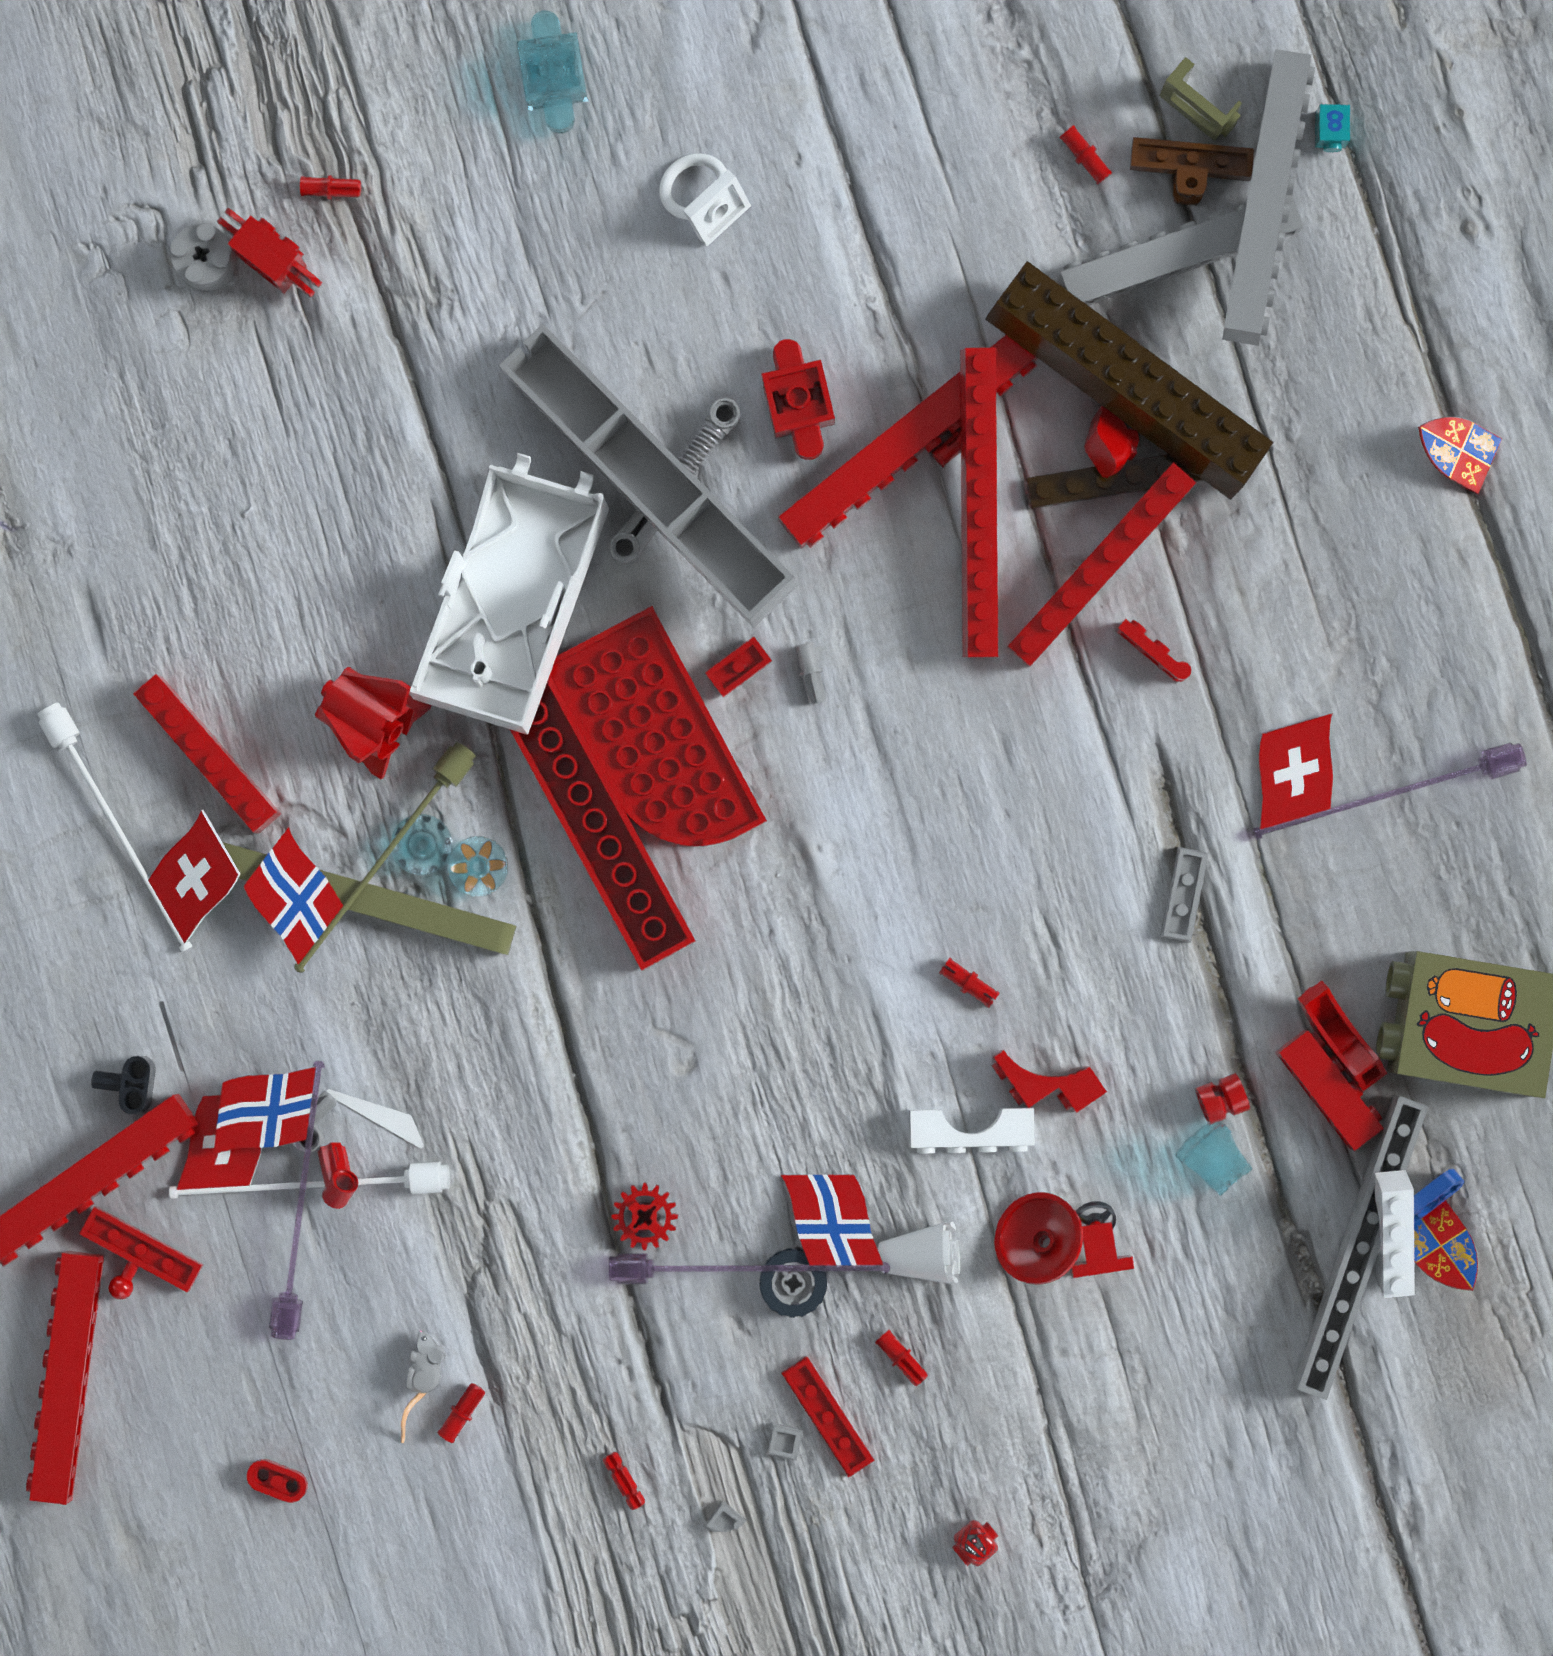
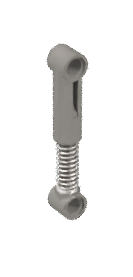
[609,398,740,566]

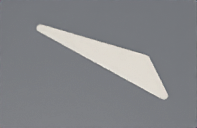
[327,1089,424,1148]

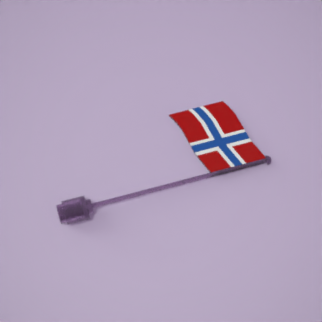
[213,1060,325,1340]
[609,1175,890,1284]

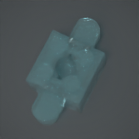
[517,10,588,134]

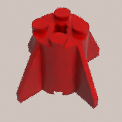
[315,667,432,780]

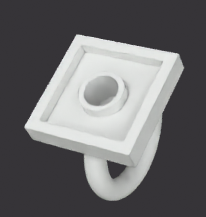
[659,153,751,246]

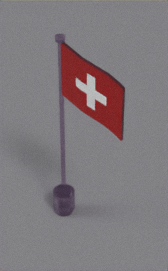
[1253,713,1527,840]

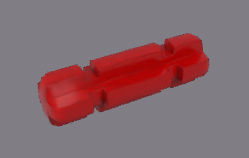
[603,1452,645,1510]

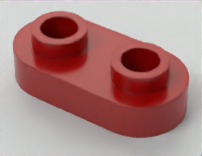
[247,1459,308,1503]

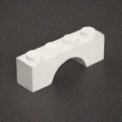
[909,1107,1035,1154]
[1375,1170,1415,1298]

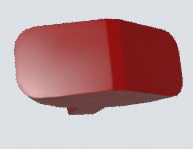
[1084,406,1140,478]

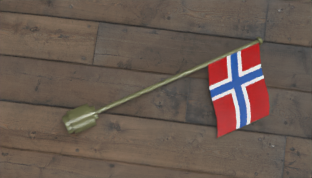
[244,741,476,973]

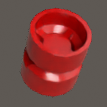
[1195,1073,1250,1125]

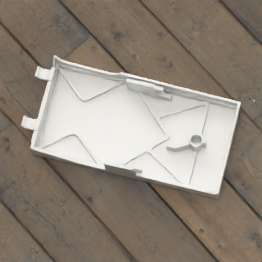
[409,453,609,735]

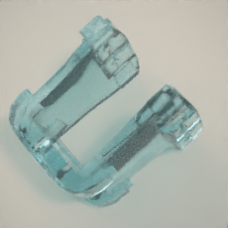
[1175,1121,1253,1196]

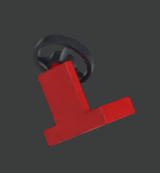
[1070,1201,1135,1278]

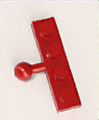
[79,1206,204,1300]

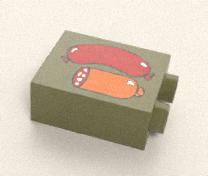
[1376,951,1553,1098]

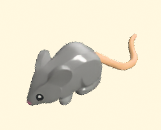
[401,1331,446,1443]

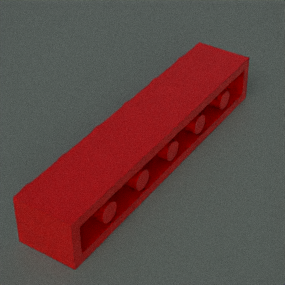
[133,674,281,834]

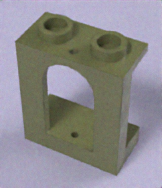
[1159,57,1242,141]

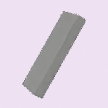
[1160,847,1209,943]

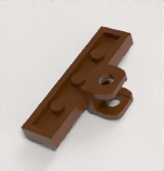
[1130,137,1254,206]

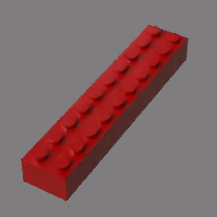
[510,675,696,971]

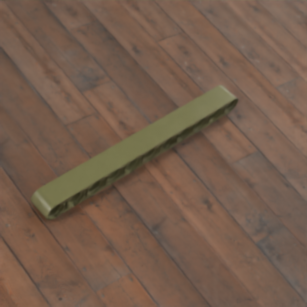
[222,842,517,955]

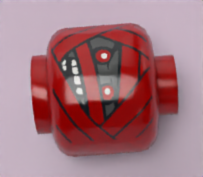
[952,1520,999,1566]

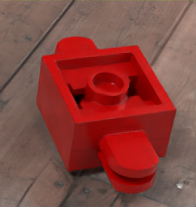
[216,208,323,297]
[761,339,835,460]

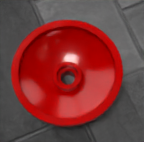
[994,1192,1083,1285]

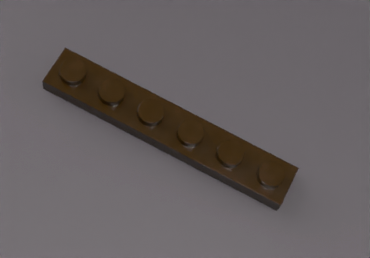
[1026,454,1204,509]

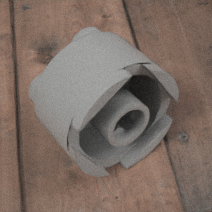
[170,223,237,291]

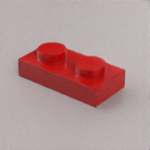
[705,637,772,698]

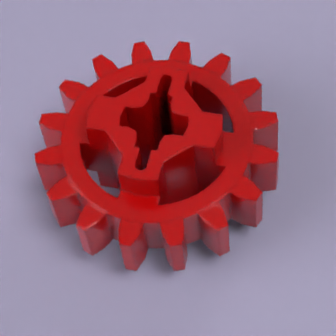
[611,1182,679,1250]

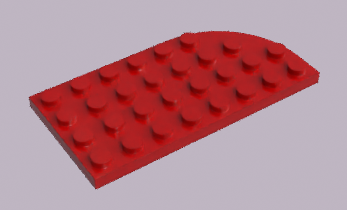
[550,606,767,846]

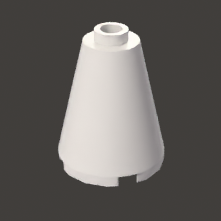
[876,1222,960,1284]

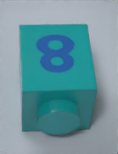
[1315,104,1350,153]

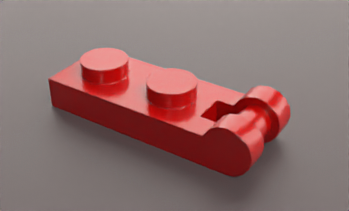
[1115,619,1192,682]

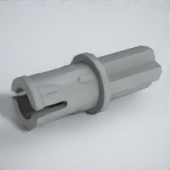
[794,642,826,704]

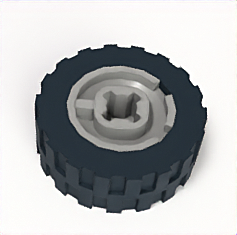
[759,1248,827,1318]

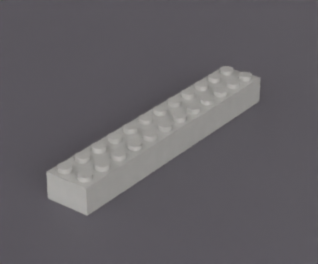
[499,324,798,628]

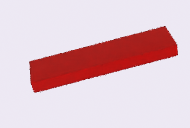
[781,1356,875,1477]

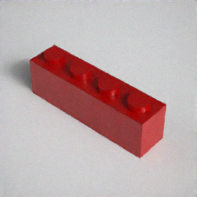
[1275,1030,1384,1151]

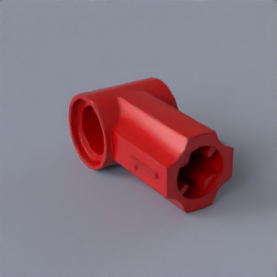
[317,1142,359,1209]

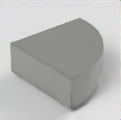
[703,1500,747,1532]

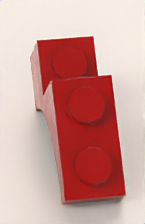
[1297,980,1387,1092]
[991,1050,1107,1113]

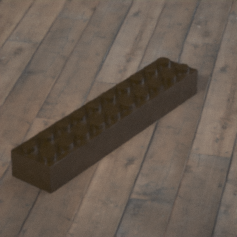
[985,261,1274,500]

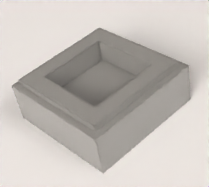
[767,1423,803,1461]

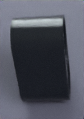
[91,1056,156,1114]

